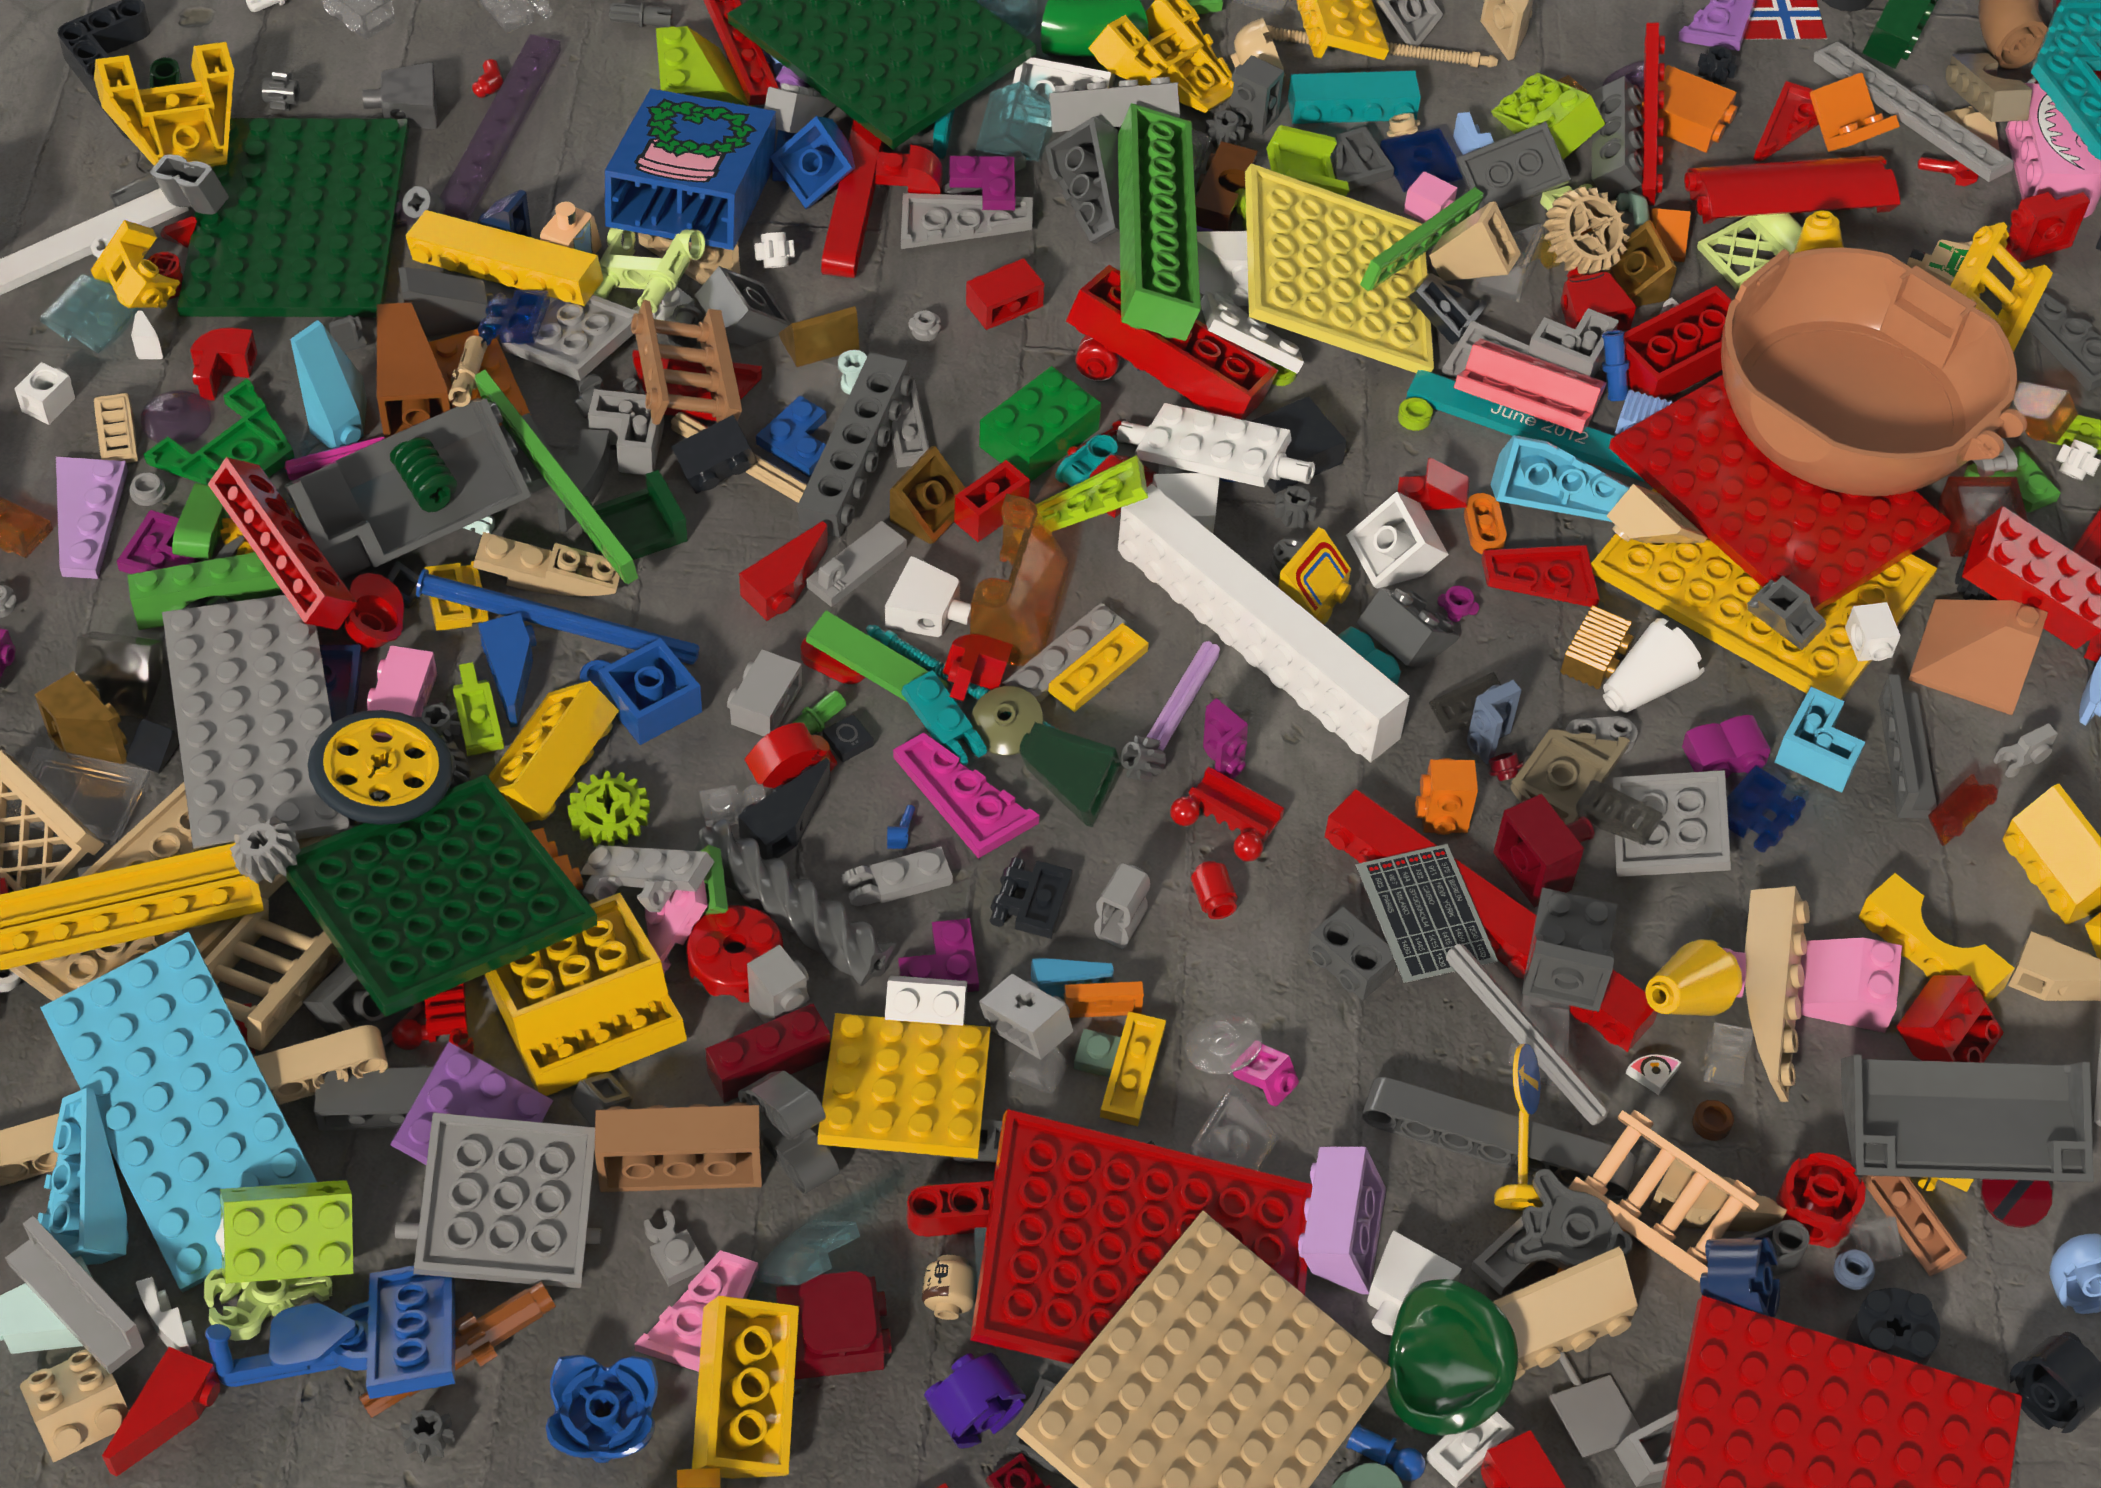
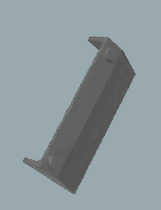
[1841,1055,2094,1182]

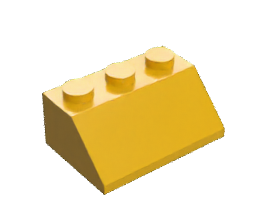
[2002,784,2101,925]

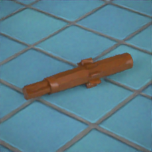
[359,1281,556,1418]

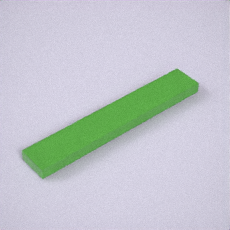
[1360,187,1484,291]

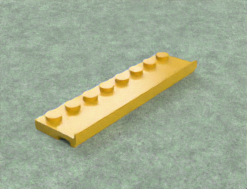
[0,843,264,970]

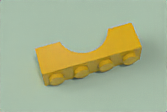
[1858,873,2015,1004]

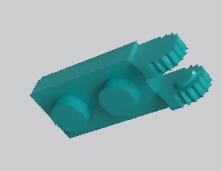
[901,670,987,766]

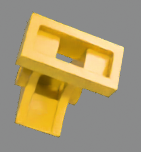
[91,220,180,309]

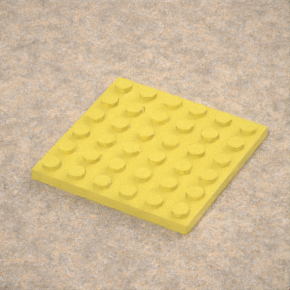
[1245,163,1434,373]

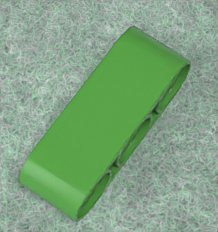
[172,483,229,560]

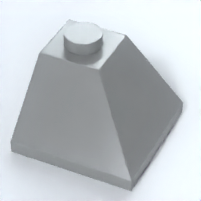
[1375,0,1443,47]

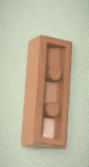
[1860,1176,1967,1277]

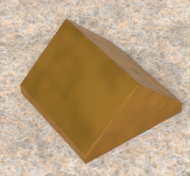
[1606,220,1677,307]
[779,306,860,367]
[890,446,965,544]

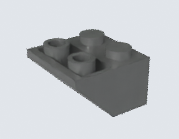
[1356,588,1460,668]

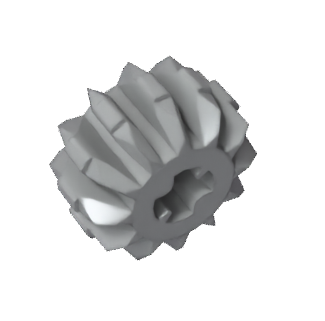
[230,816,301,883]

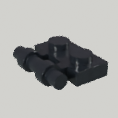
[989,857,1073,939]

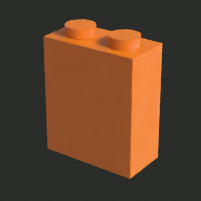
[1641,65,1738,153]

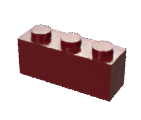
[705,1003,830,1103]

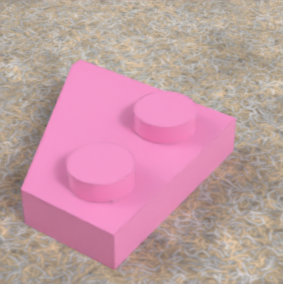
[645,880,708,973]

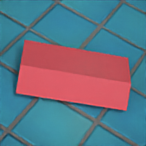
[1454,338,1607,433]

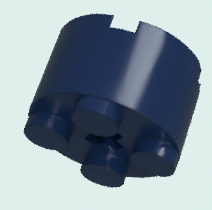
[1700,1237,1780,1317]

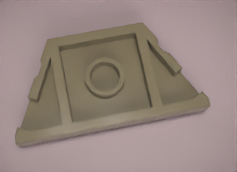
[1511,729,1630,825]

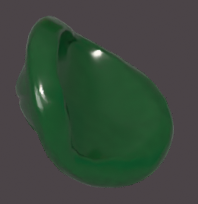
[1386,1279,1518,1436]

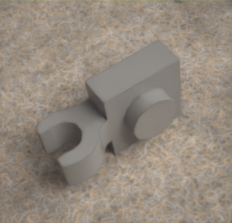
[1993,723,2058,777]

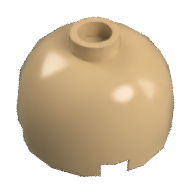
[1230,17,1286,77]

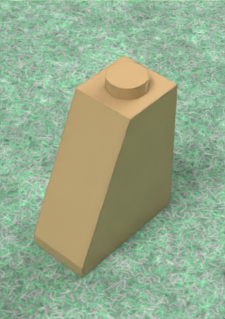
[1429,201,1521,281]

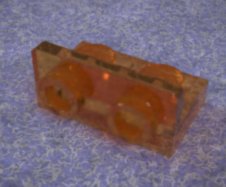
[0,496,53,558]

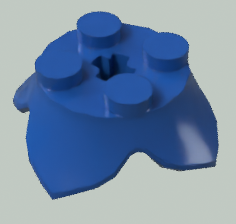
[546,1355,658,1463]

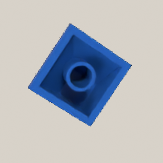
[770,116,855,209]

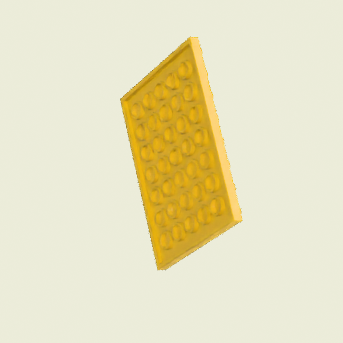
[1591,489,1937,700]

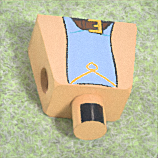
[540,202,602,254]

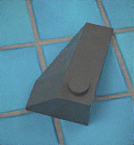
[1045,117,1119,244]

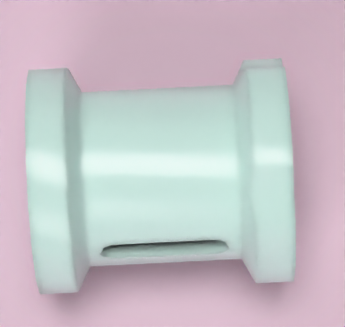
[838,350,867,395]

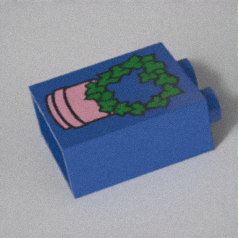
[605,88,776,250]

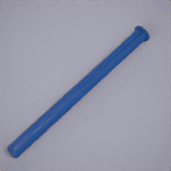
[416,569,700,665]

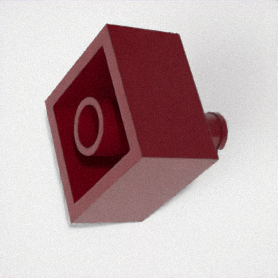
[1493,793,1595,908]

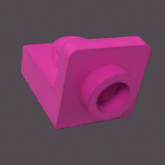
[1230,1041,1299,1107]

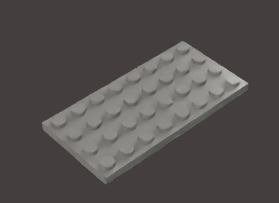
[162,595,349,852]

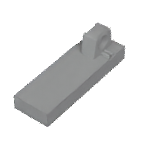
[807,521,907,607]

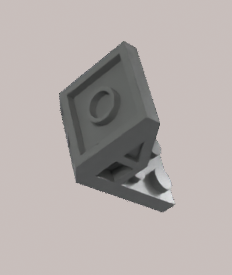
[1522,887,1618,1012]

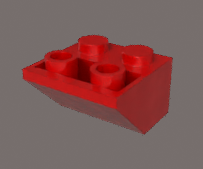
[1896,975,2004,1063]

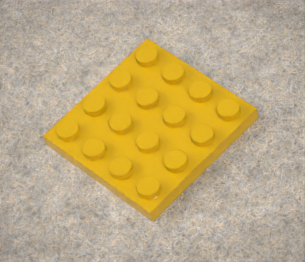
[818,1013,991,1159]

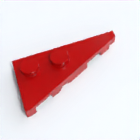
[1753,81,1819,162]

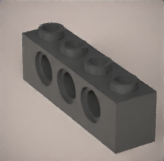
[1592,76,1644,200]

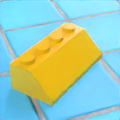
[488,681,619,823]
[692,1296,799,1479]

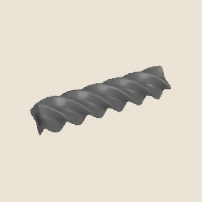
[694,818,896,986]

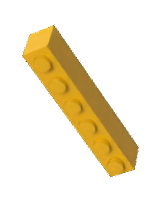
[405,210,604,306]

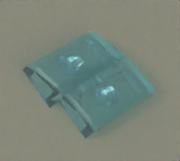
[40,274,139,353]
[755,1220,861,1285]

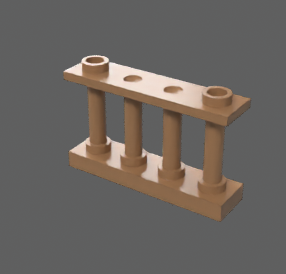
[631,300,742,425]

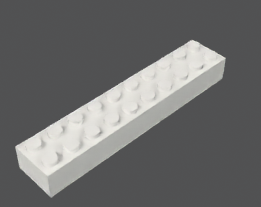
[1118,484,1410,763]

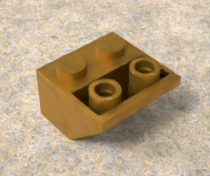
[34,671,128,765]

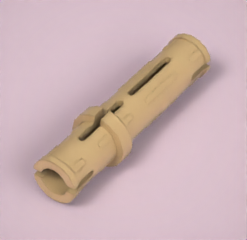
[448,336,487,407]

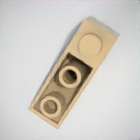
[2008,931,2101,1001]
[1650,1159,1787,1232]

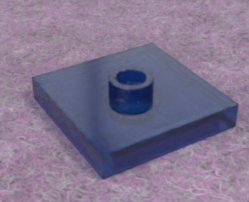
[1380,128,1463,192]

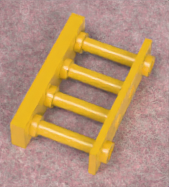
[1950,222,2053,352]

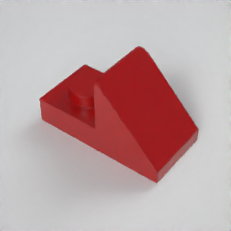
[1398,458,1470,511]

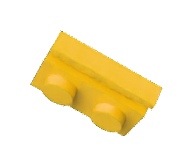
[424,561,488,631]

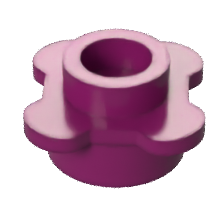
[1437,586,1479,622]

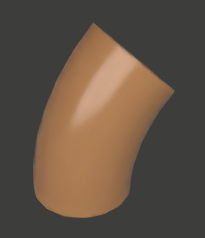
[1978,0,2048,69]

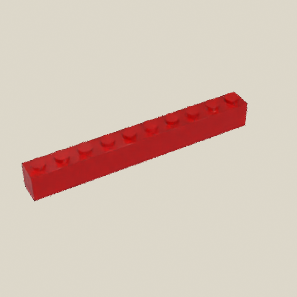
[1324,789,1658,1052]

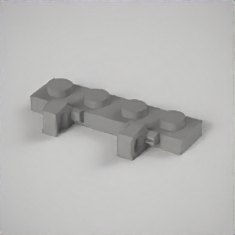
[580,845,714,912]

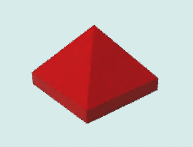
[160,216,197,248]

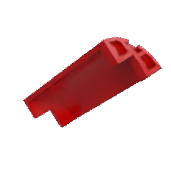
[1684,155,1901,224]

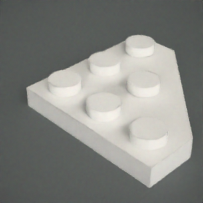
[1200,291,1304,374]

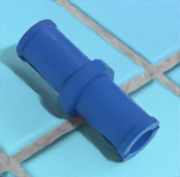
[1602,330,1630,401]

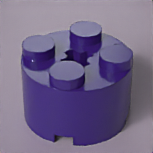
[924,1353,1026,1449]

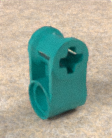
[1055,435,1118,487]

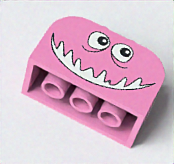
[2005,83,2101,219]

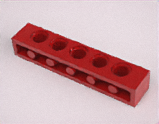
[208,457,357,630]

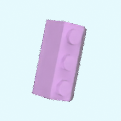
[1298,1147,1386,1294]

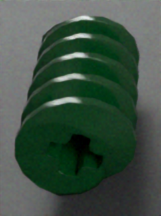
[390,437,457,512]

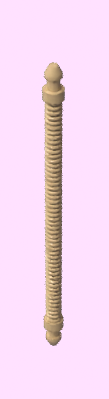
[1266,25,1498,68]

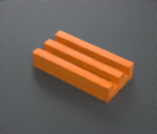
[1064,981,1144,1018]

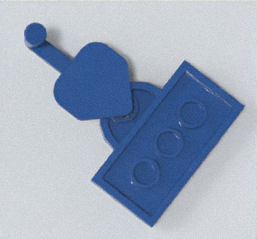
[205,1266,455,1399]

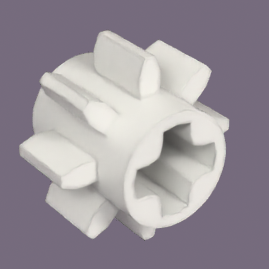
[754,232,795,268]
[2056,439,2101,481]

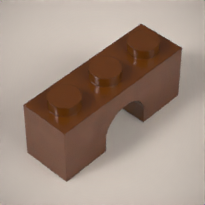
[1195,141,1258,231]

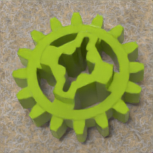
[568,771,650,847]

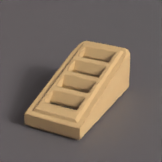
[94,393,138,463]

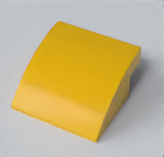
[485,893,687,1096]

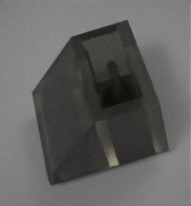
[75,631,164,718]

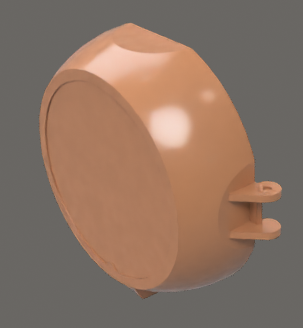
[1721,248,2027,496]

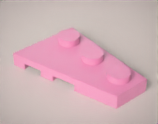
[635,1250,759,1372]

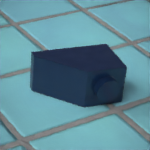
[477,189,532,238]

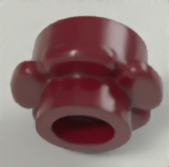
[1488,751,1524,781]

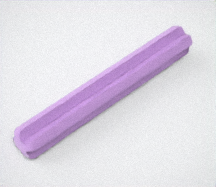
[1146,641,1220,751]

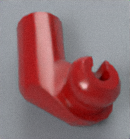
[472,59,503,98]

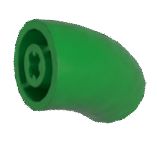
[1041,0,1149,57]

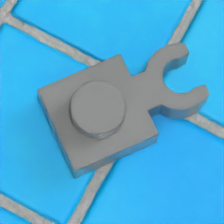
[644,1210,705,1287]

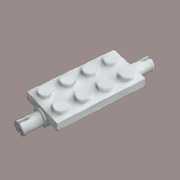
[1117,403,1315,487]

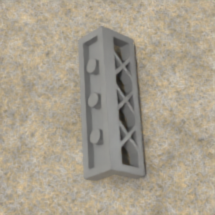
[5,1216,145,1374]

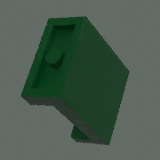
[581,470,688,560]

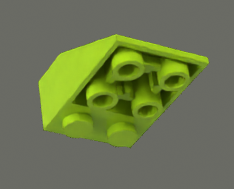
[1491,72,1605,160]

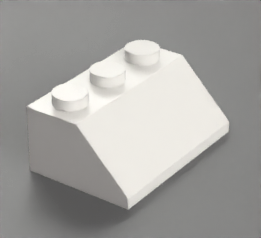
[1007,57,1115,127]

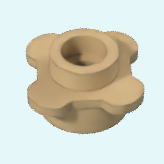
[1387,113,1420,139]

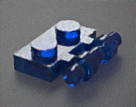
[478,290,550,345]
[1727,765,1806,852]

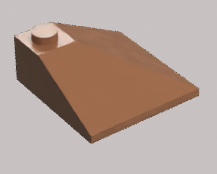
[1908,599,2048,715]

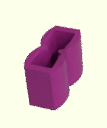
[1682,715,1771,778]

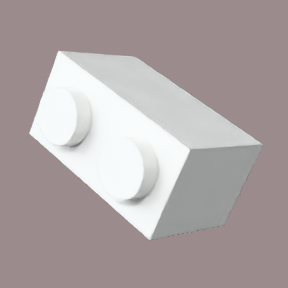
[885,975,967,1026]

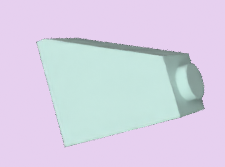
[0,1256,93,1354]

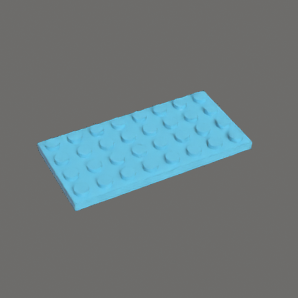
[40,931,318,1292]

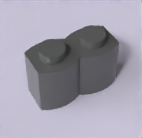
[150,154,229,214]

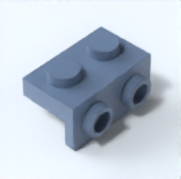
[1467,680,1521,764]

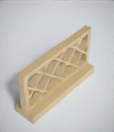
[0,748,105,891]

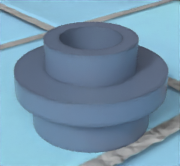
[1833,1250,1875,1290]

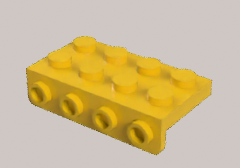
[1296,0,1389,60]

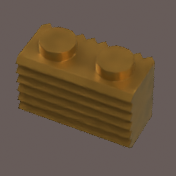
[1560,605,1634,689]

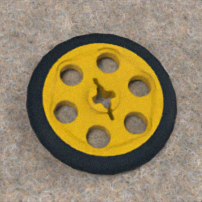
[307,710,454,825]

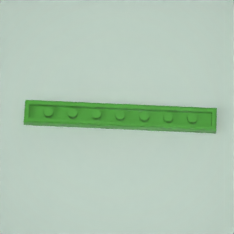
[474,370,638,584]

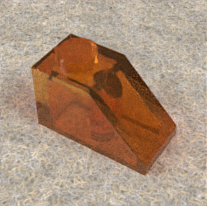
[2013,381,2078,443]

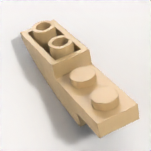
[473,532,620,596]

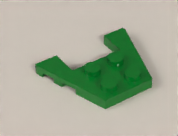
[144,378,295,485]

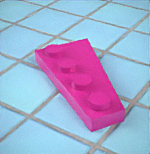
[893,732,1040,859]

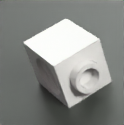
[14,362,75,425]
[1845,602,1901,662]

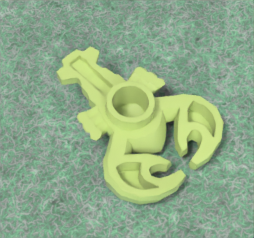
[204,1268,332,1341]

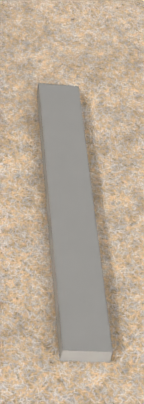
[1813,42,2014,182]

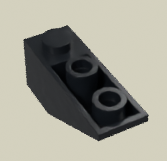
[738,758,830,859]

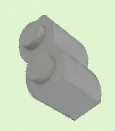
[1094,863,1150,949]

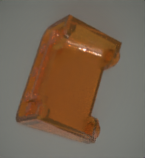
[970,494,1069,667]

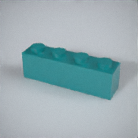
[1288,71,1421,124]

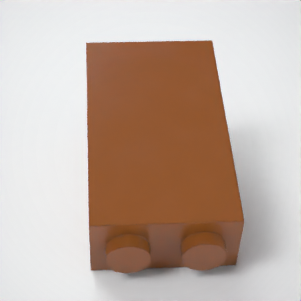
[377,302,451,438]

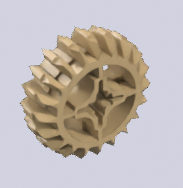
[1543,187,1630,275]

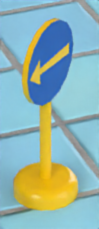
[1494,1044,1543,1211]

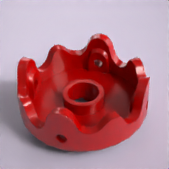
[687,905,784,1003]

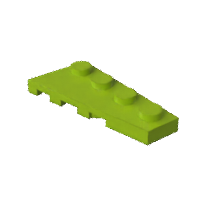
[1013,455,1148,543]

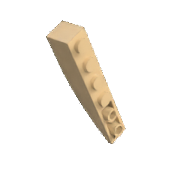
[1745,886,1810,1102]

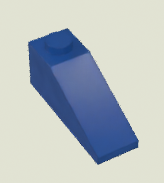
[478,612,537,728]

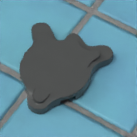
[1512,1169,1632,1270]

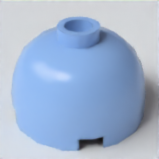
[2049,1233,2101,1314]

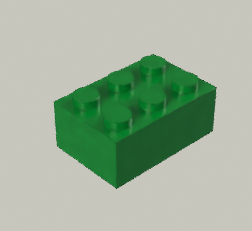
[979,366,1101,483]

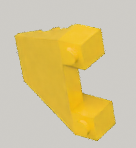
[1088,0,1234,113]
[94,42,234,167]

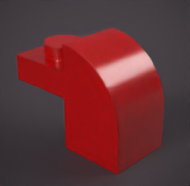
[875,145,943,194]
[190,328,257,401]
[943,634,1013,701]
[744,722,838,788]

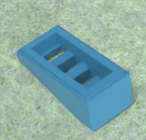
[1031,958,1114,999]

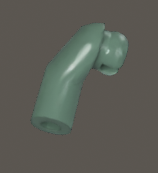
[1616,191,1650,229]

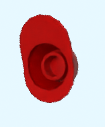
[345,573,404,652]

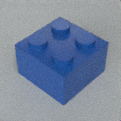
[598,638,702,745]

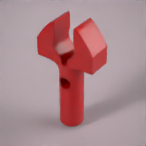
[1918,157,1979,186]

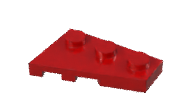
[1481,545,1600,607]

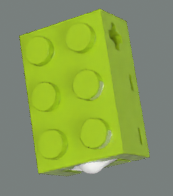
[215,1180,353,1284]

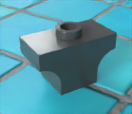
[1747,576,1826,650]

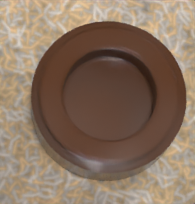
[1692,1100,1734,1141]

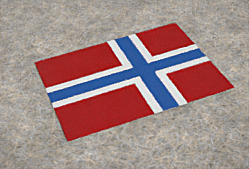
[1744,0,1827,39]

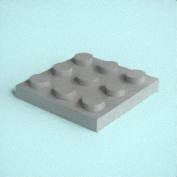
[501,295,638,381]
[1613,770,1731,877]

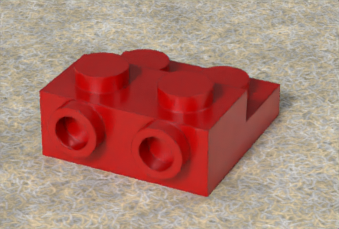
[2005,192,2090,263]

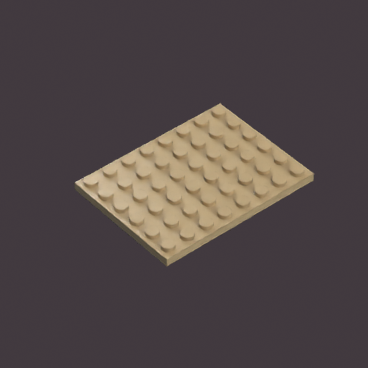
[1016,1211,1391,1488]

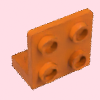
[1810,73,1900,152]

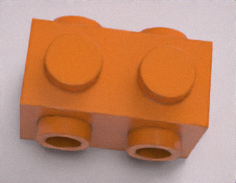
[1415,758,1478,835]

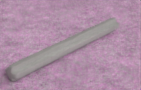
[1446,944,1609,1125]

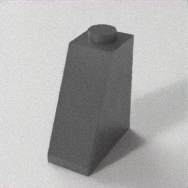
[398,267,495,337]

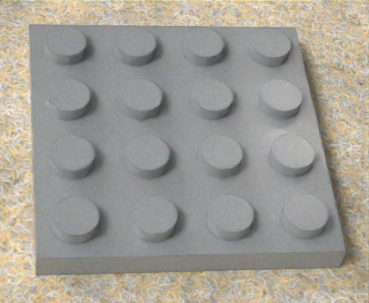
[413,1113,595,1288]

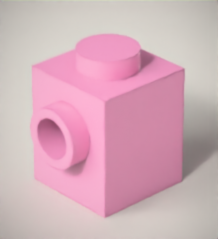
[1404,171,1457,223]

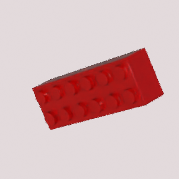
[1066,265,1278,420]

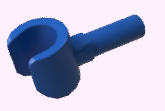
[887,805,915,849]

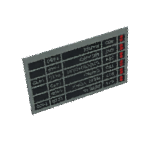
[1355,844,1498,983]

